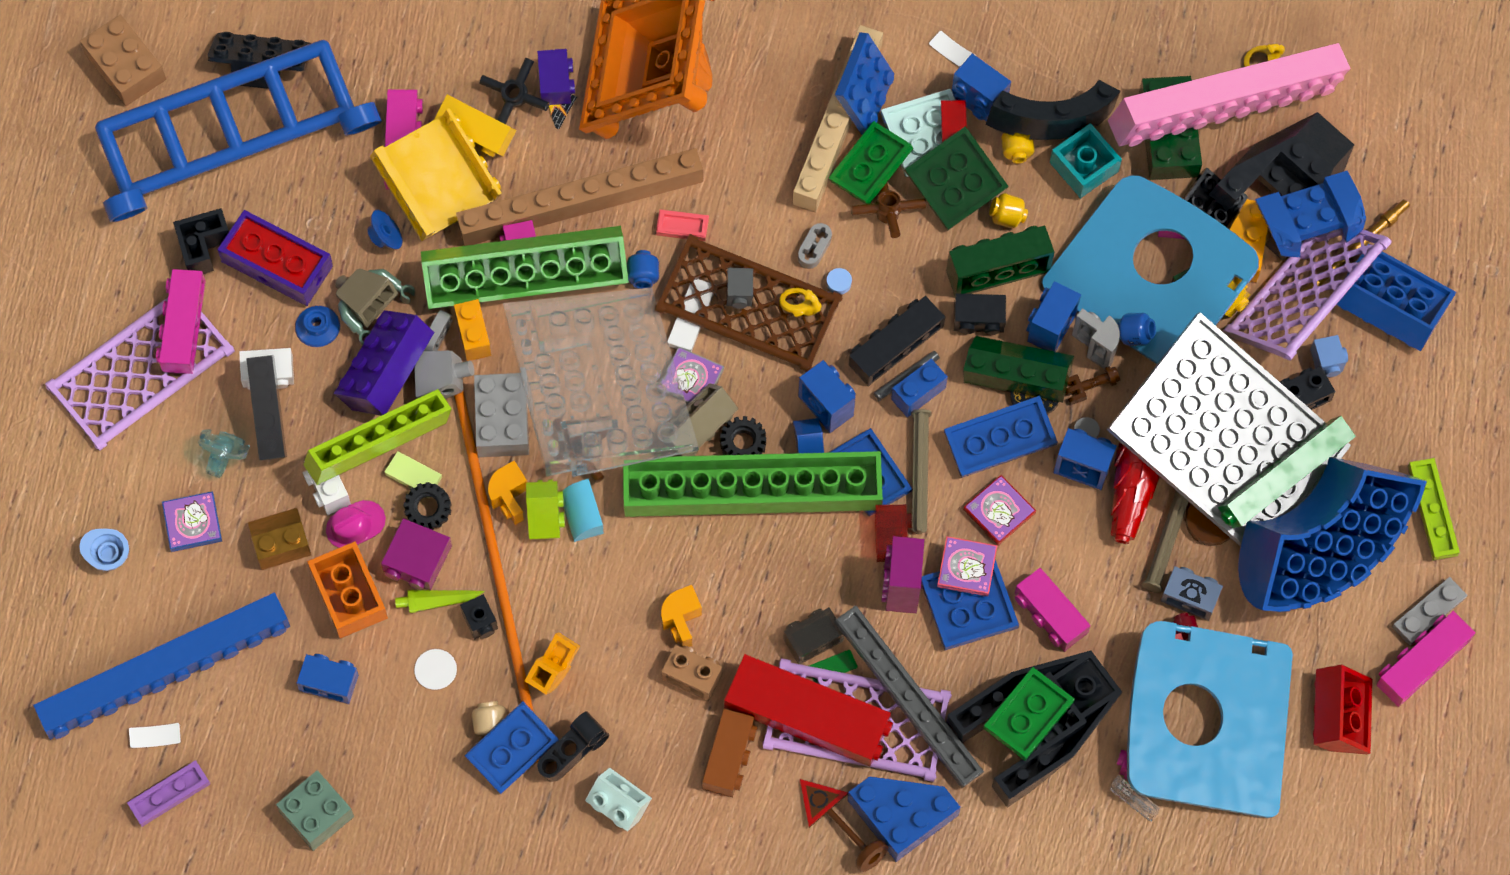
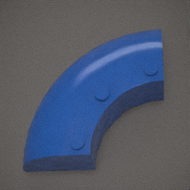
[1238,457,1427,612]

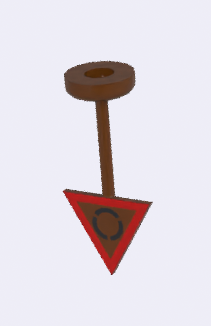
[800,779,888,872]

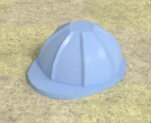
[79,529,129,571]

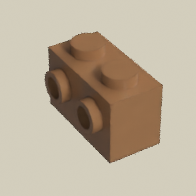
[661,645,722,702]

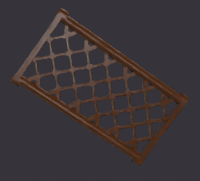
[655,234,843,372]

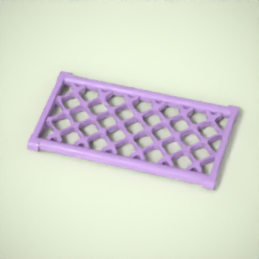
[1222,228,1392,360]
[45,297,235,451]
[762,658,952,782]

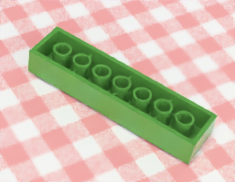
[421,226,629,309]

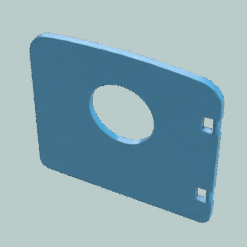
[1042,176,1259,364]
[1127,621,1293,818]

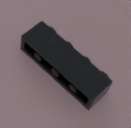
[849,295,945,386]
[246,355,287,460]

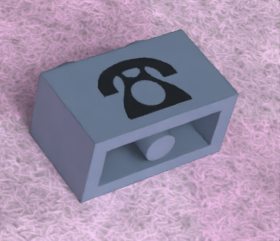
[1160,566,1223,621]

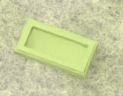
[385,451,442,498]

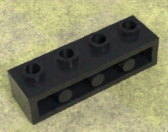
[1280,366,1336,410]

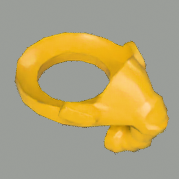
[1244,44,1285,67]
[779,288,822,317]

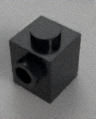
[460,594,498,640]

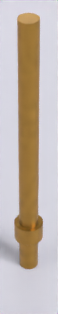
[1300,199,1410,300]

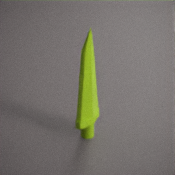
[395,590,485,613]

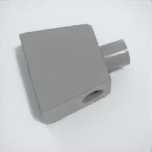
[415,350,474,399]

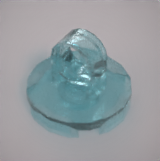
[198,429,250,478]

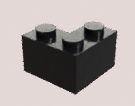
[173,208,229,274]

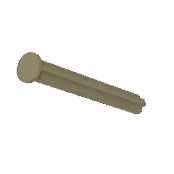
[911,409,932,534]
[1142,491,1188,593]

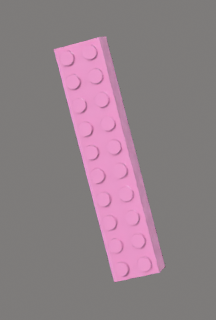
[1108,43,1351,147]

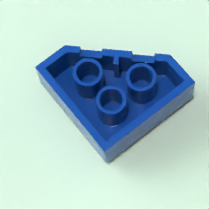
[847,776,961,862]

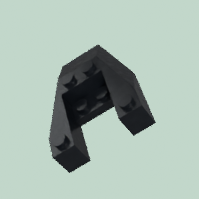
[1209,112,1355,261]
[946,650,1122,808]

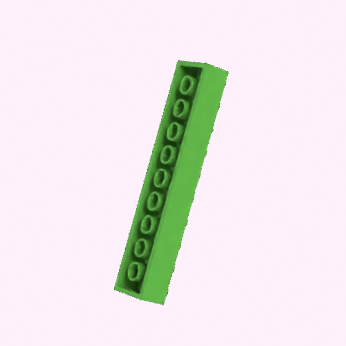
[623,451,883,517]

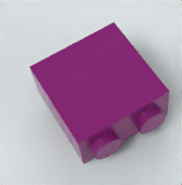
[381,518,452,591]

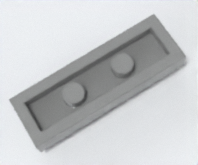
[1392,577,1468,646]

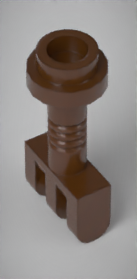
[1066,366,1121,405]

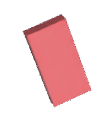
[656,209,709,241]

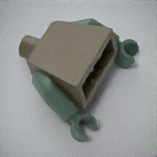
[335,269,415,346]

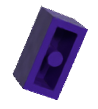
[537,49,575,105]

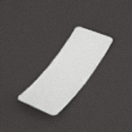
[929,31,976,66]
[129,723,181,748]

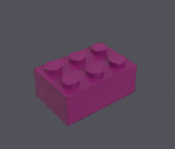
[881,536,925,614]

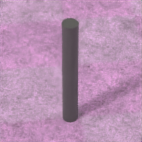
[874,351,940,401]

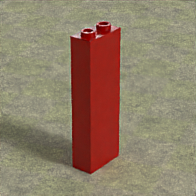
[724,654,893,767]

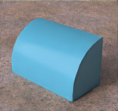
[563,479,604,542]

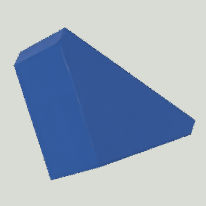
[793,418,824,453]

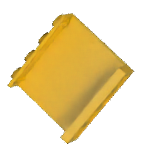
[370,108,502,241]

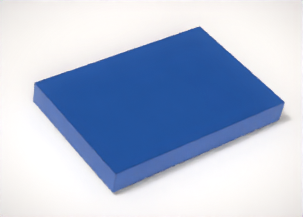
[829,428,912,517]
[465,701,559,794]

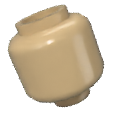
[472,701,506,736]

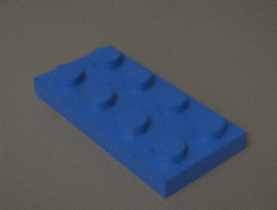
[944,396,1058,478]

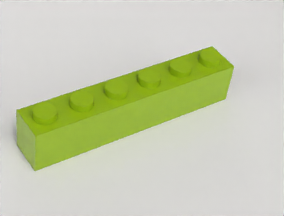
[303,389,452,485]

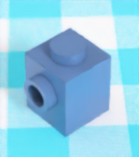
[1310,335,1348,377]

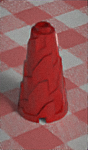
[1111,442,1161,544]

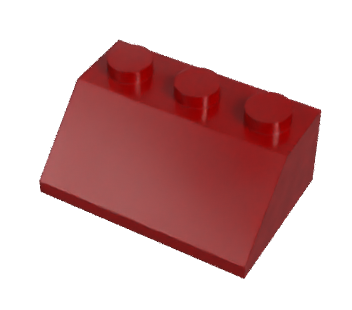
[1313,664,1373,755]

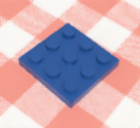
[835,32,894,135]
[921,560,1019,650]

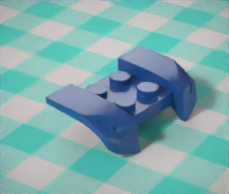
[1255,170,1366,257]

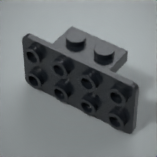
[207,32,311,89]

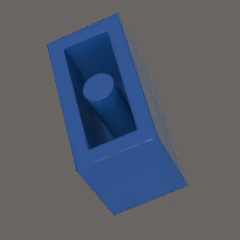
[891,359,948,418]
[297,654,359,704]

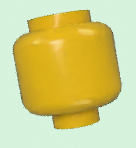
[1001,133,1035,164]
[989,193,1028,229]

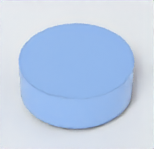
[827,268,852,294]

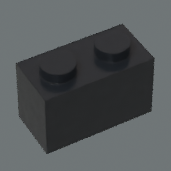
[954,293,1006,335]

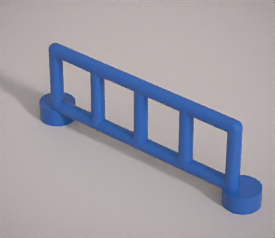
[95,40,382,222]

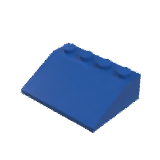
[1336,244,1456,351]

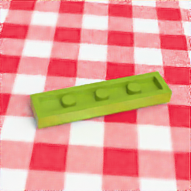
[1408,458,1460,560]

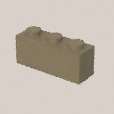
[657,383,738,457]

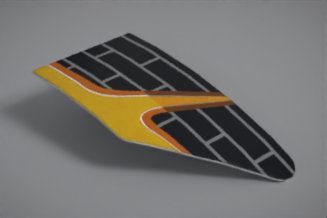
[549,94,577,129]

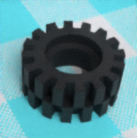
[720,416,766,455]
[403,482,452,530]

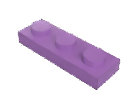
[127,760,210,827]

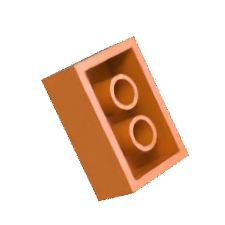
[307,541,388,639]

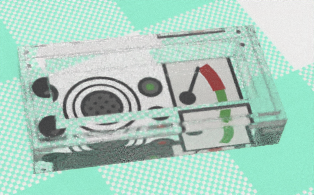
[1110,775,1160,822]

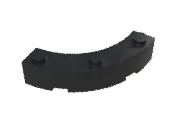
[985,80,1120,140]

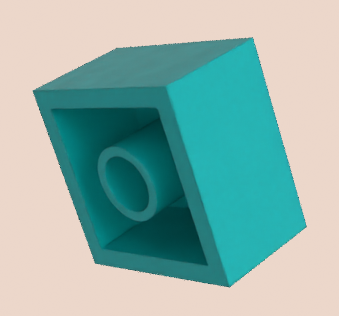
[1049,123,1122,199]

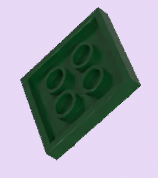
[904,126,1009,231]

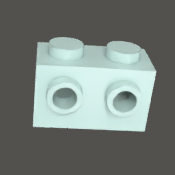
[585,768,652,831]

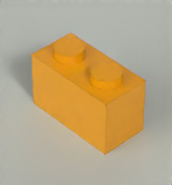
[454,299,492,361]

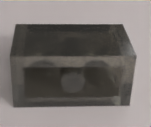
[783,607,844,664]

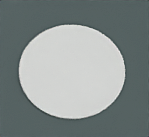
[414,649,457,690]

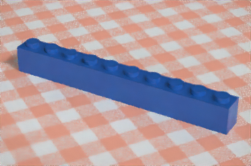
[33,592,290,740]

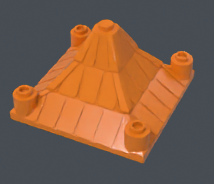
[579,0,714,139]

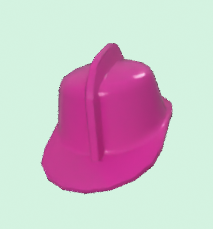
[326,500,386,548]

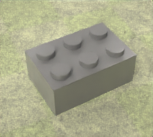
[474,373,529,458]

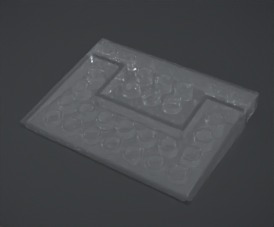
[503,288,699,477]

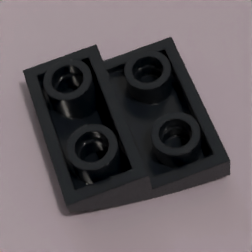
[1182,168,1248,228]

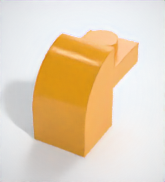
[488,460,528,525]
[661,585,702,647]
[525,632,580,695]

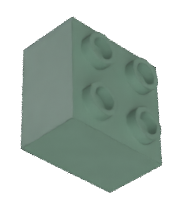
[276,770,354,851]

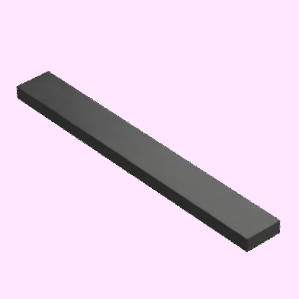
[834,605,984,788]

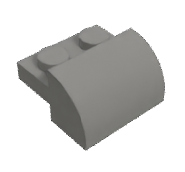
[1072,308,1120,370]

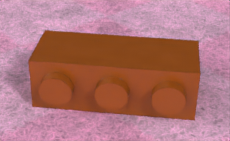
[702,709,758,798]

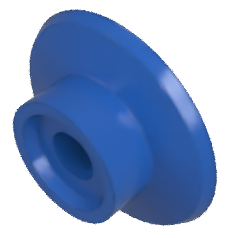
[368,210,403,249]
[295,306,340,347]

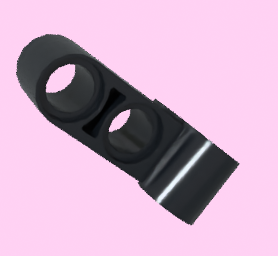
[537,711,610,782]

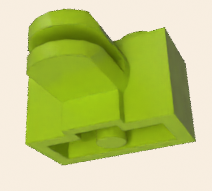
[526,479,565,539]

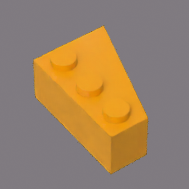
[1229,199,1268,283]

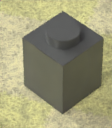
[726,268,753,309]

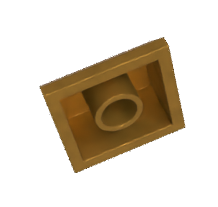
[248,508,311,570]

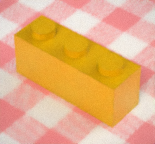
[434,94,517,157]

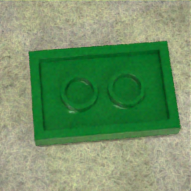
[829,121,914,204]
[983,667,1075,761]

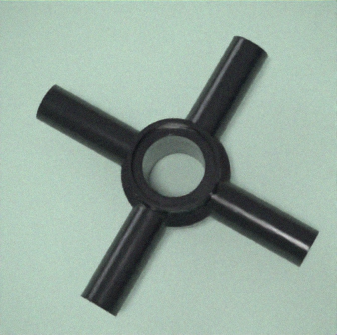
[479,58,550,124]

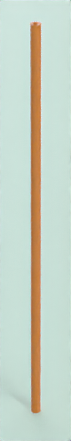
[454,390,543,763]

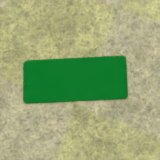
[809,650,858,684]

